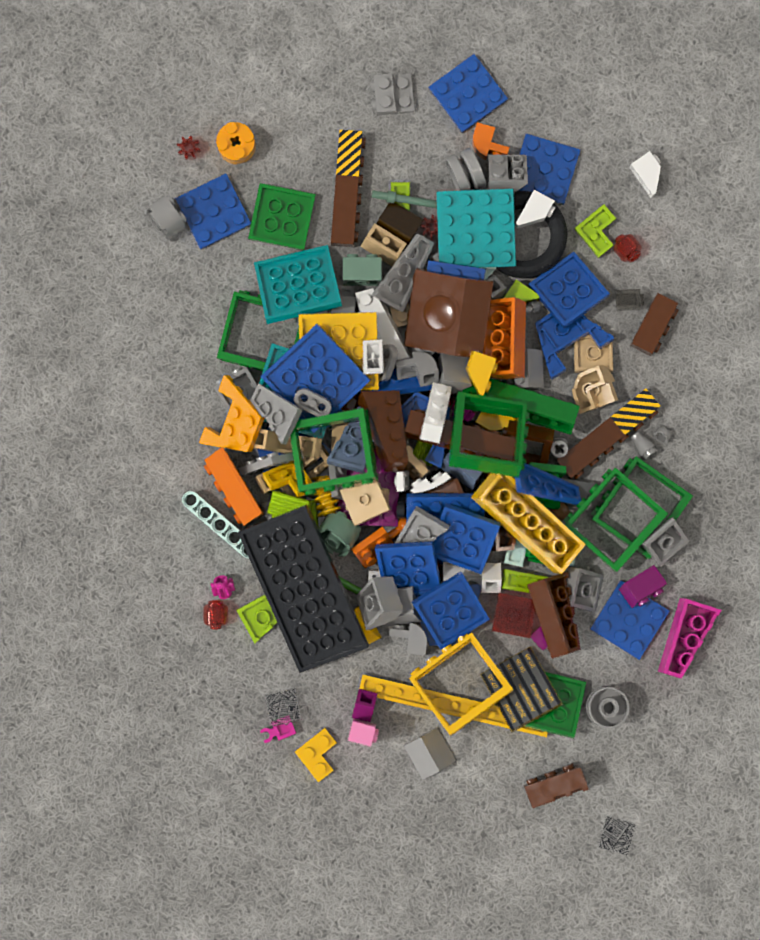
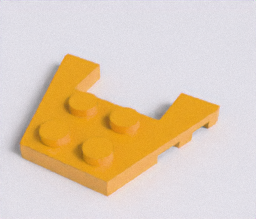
[199,375,265,452]

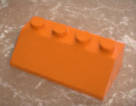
[483,297,526,379]
[204,447,264,526]

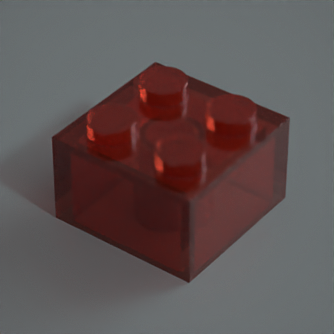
[491,593,535,638]

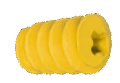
[311,475,341,517]

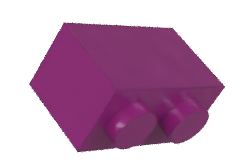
[619,565,667,608]

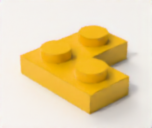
[263,461,313,498]
[295,728,337,782]

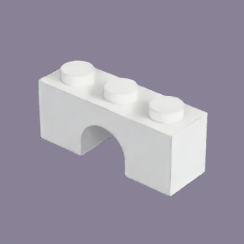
[420,382,452,443]
[443,562,502,593]

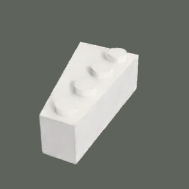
[355,288,412,361]

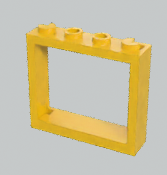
[409,632,513,736]

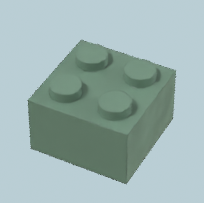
[343,254,382,286]

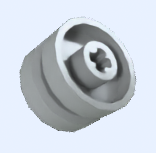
[445,147,486,191]

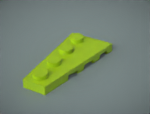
[236,594,277,644]

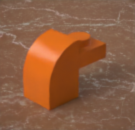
[472,122,509,160]

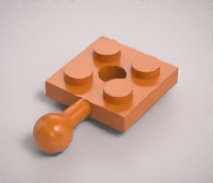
[351,518,406,569]

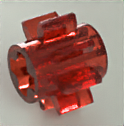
[177,135,201,160]
[420,215,438,240]

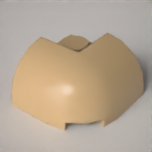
[572,365,618,414]

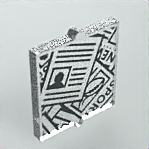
[265,688,302,727]
[597,815,637,856]

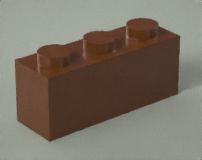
[630,293,679,356]

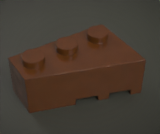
[523,763,589,808]

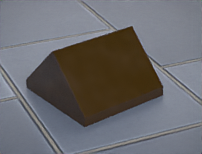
[376,202,424,252]

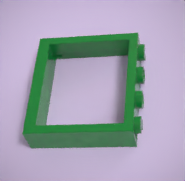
[217,290,299,371]
[448,392,529,477]
[290,408,379,496]
[591,456,693,559]
[563,467,668,572]

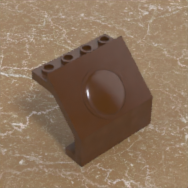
[404,268,493,357]

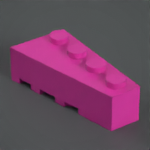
[658,598,722,679]

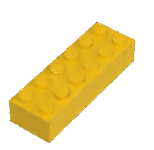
[471,473,586,574]

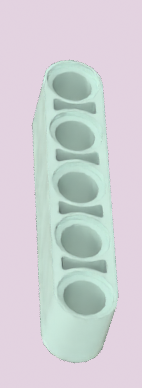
[182,491,249,559]

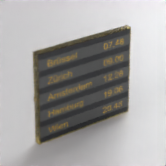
[480,646,563,732]

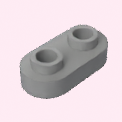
[379,345,398,381]
[294,388,332,417]

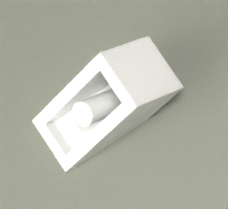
[629,151,661,198]
[515,190,555,228]

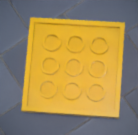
[298,312,379,390]

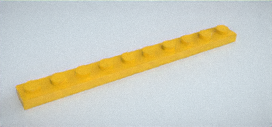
[359,674,548,737]

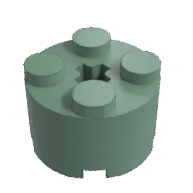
[318,511,361,557]

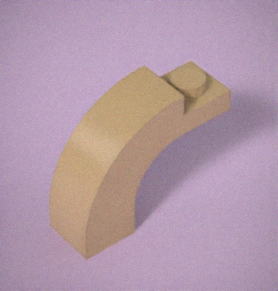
[254,429,322,458]

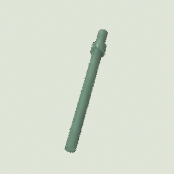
[371,190,437,208]

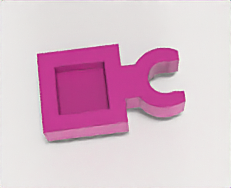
[260,715,296,743]

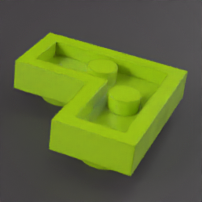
[574,204,616,258]

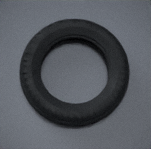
[496,191,568,279]

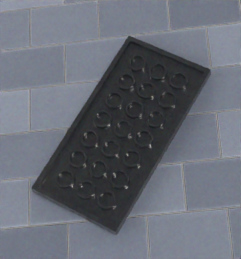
[238,504,369,673]

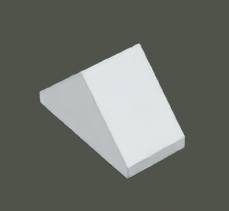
[363,340,385,374]

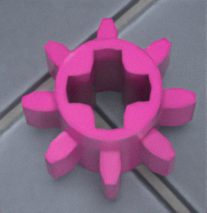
[210,575,235,599]

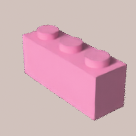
[348,719,379,746]

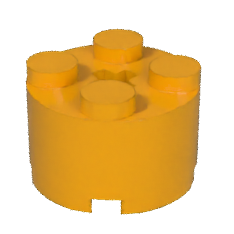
[216,122,256,164]

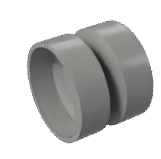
[585,686,629,728]

